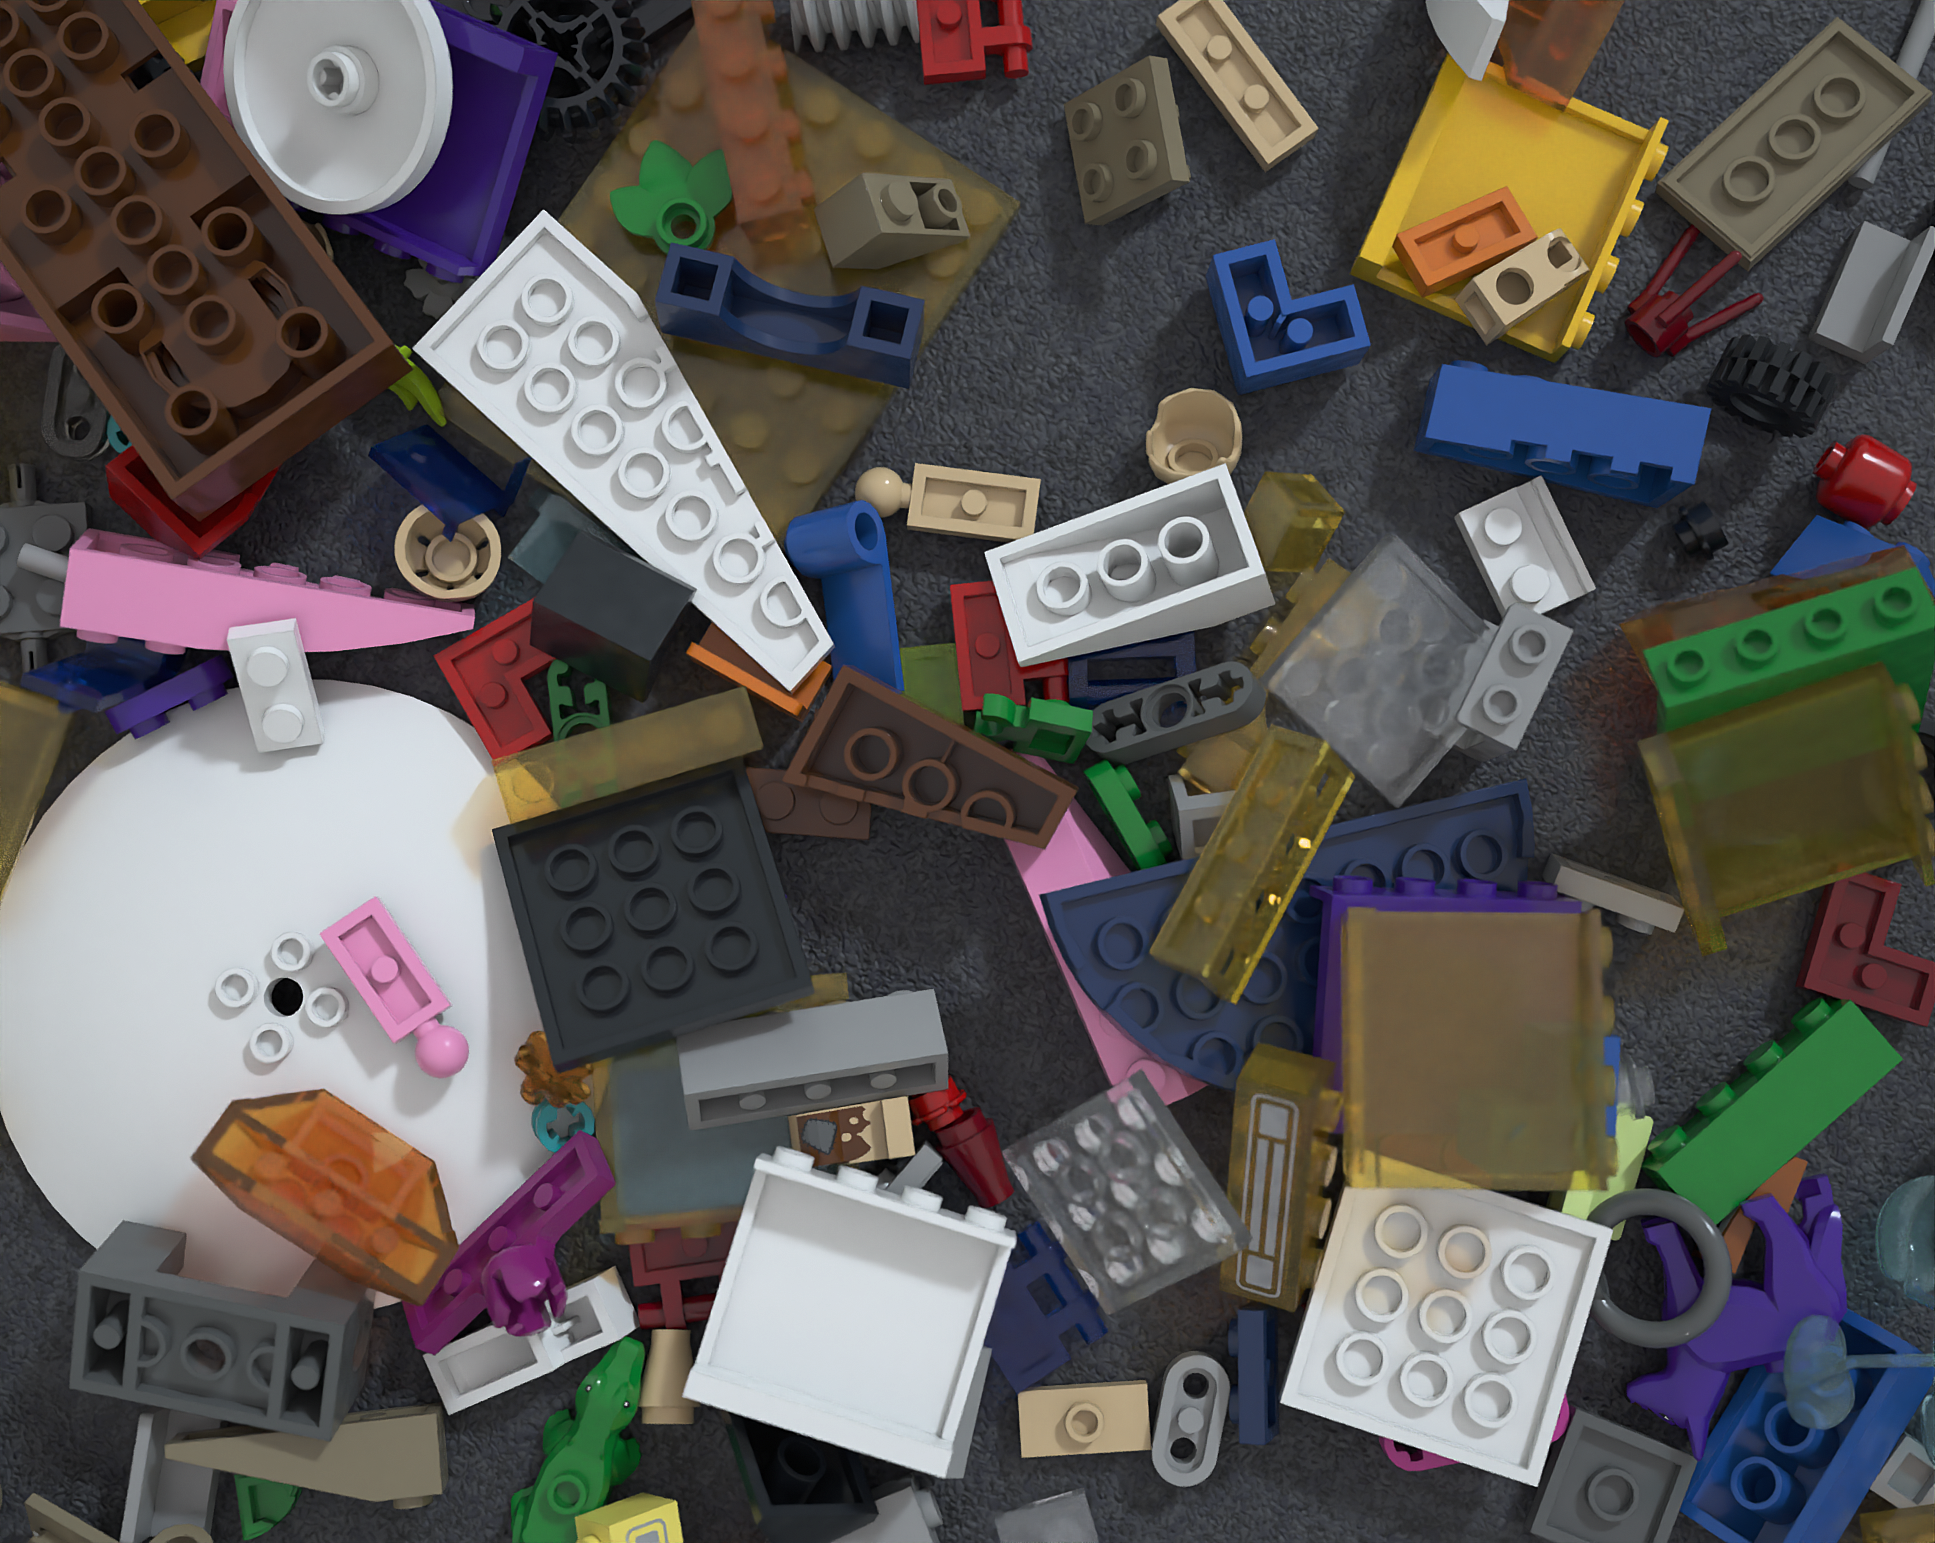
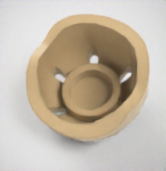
[395,501,501,602]

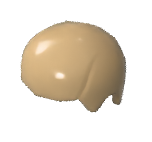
[1146,388,1242,484]

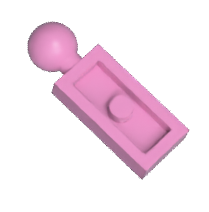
[319,896,469,1078]

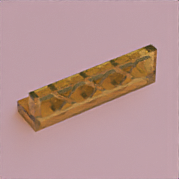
[1149,724,1355,1005]

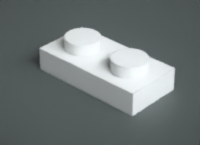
[227,618,325,753]

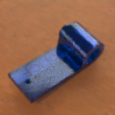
[20,636,189,714]

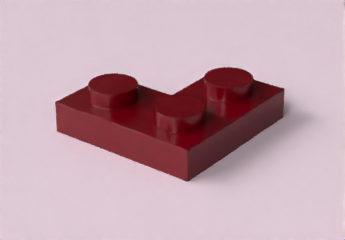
[1795,865,1935,1027]

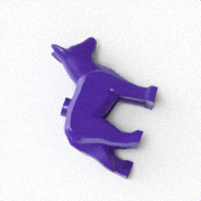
[1624,1173,1847,1461]

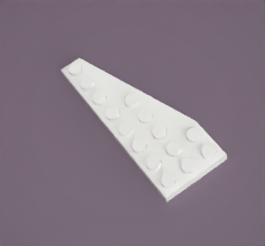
[412,209,835,694]

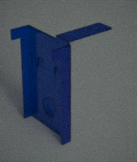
[368,424,532,542]

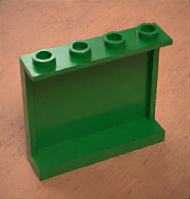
[1643,566,1935,808]

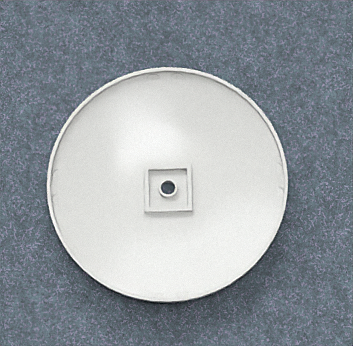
[0,680,615,1309]

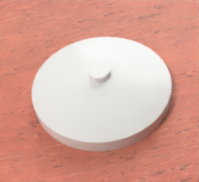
[223,0,453,214]

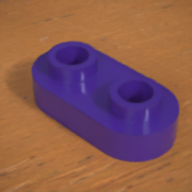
[104,654,234,740]

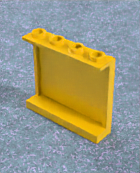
[1349,52,1669,364]

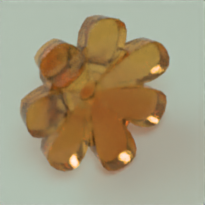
[514,1031,594,1108]

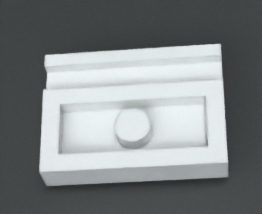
[1454,475,1596,619]

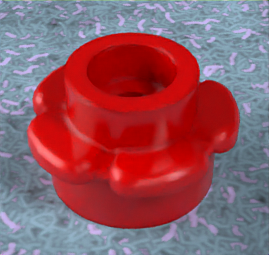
[908,1075,967,1131]

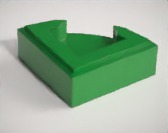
[234,1474,303,1541]

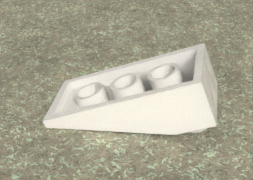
[984,463,1275,667]

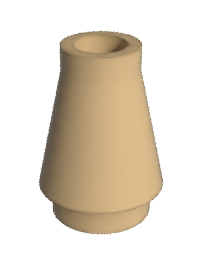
[638,1329,701,1424]

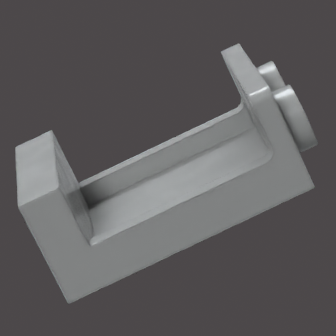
[1425,603,1574,763]

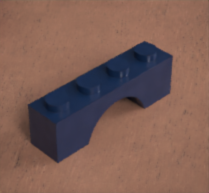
[655,242,925,389]

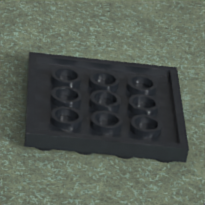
[492,755,815,1074]

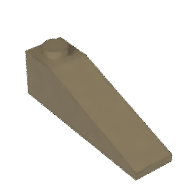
[164,1402,449,1509]

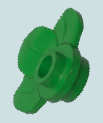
[610,140,735,255]

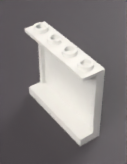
[683,1146,1017,1478]

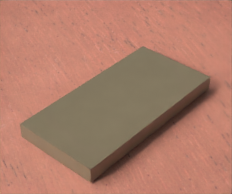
[1655,17,1933,271]

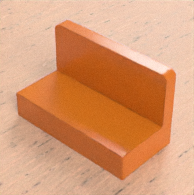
[686,622,833,723]

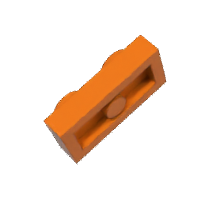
[1392,186,1538,298]

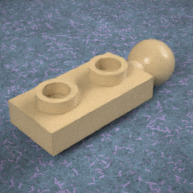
[855,463,1041,543]

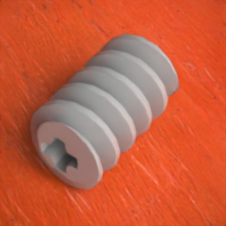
[790,0,920,54]

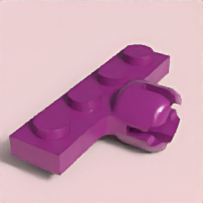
[401,1130,616,1356]

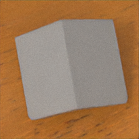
[1168,774,1247,860]

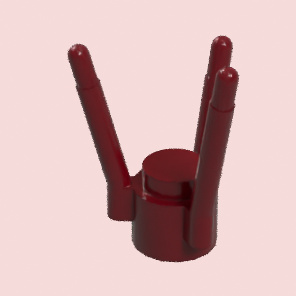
[1625,224,1763,358]

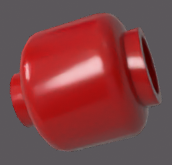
[1812,434,1917,529]

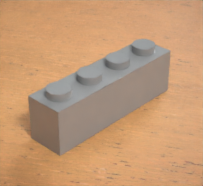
[676,989,948,1131]

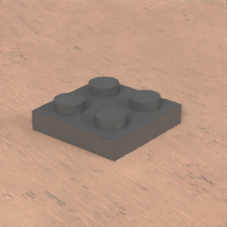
[1524,1404,1698,1543]

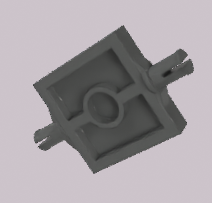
[0,463,93,679]

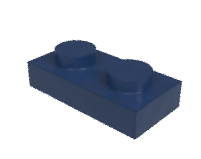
[1228,1301,1279,1445]

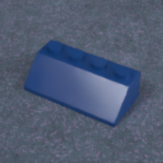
[1679,1308,1935,1543]

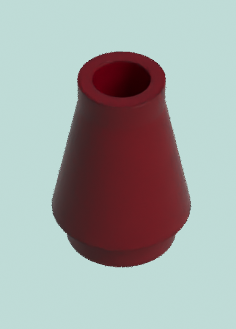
[934,1107,1015,1209]

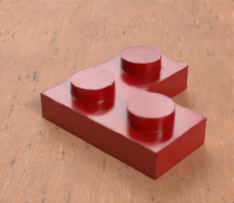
[433,597,556,766]

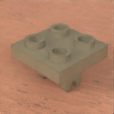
[1064,55,1191,226]

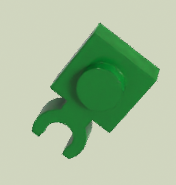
[973,694,1093,764]

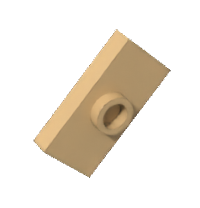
[1017,1380,1151,1458]

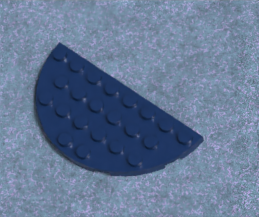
[1039,778,1535,1099]

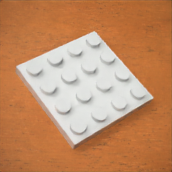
[1278,1146,1613,1487]

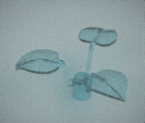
[1784,1175,1935,1466]

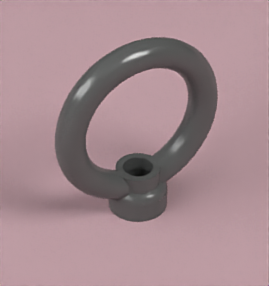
[1587,1188,1732,1348]

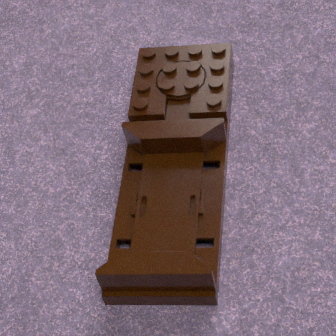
[0,0,413,522]

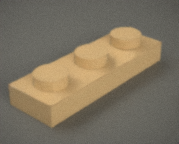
[1156,0,1319,172]

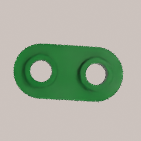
[1083,759,1173,871]

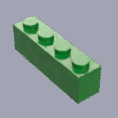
[1641,998,1903,1225]

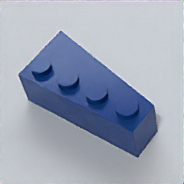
[1413,360,1711,508]

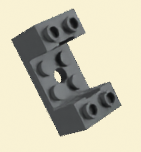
[69,1220,378,1442]

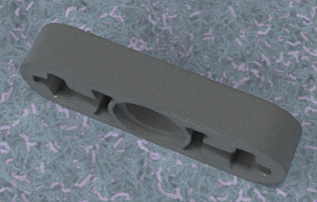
[1086,661,1266,766]

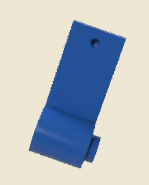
[784,500,905,691]

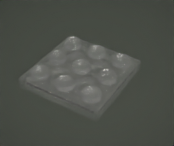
[1258,533,1495,808]
[1002,1069,1254,1316]

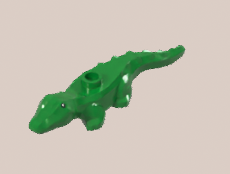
[511,1336,645,1543]

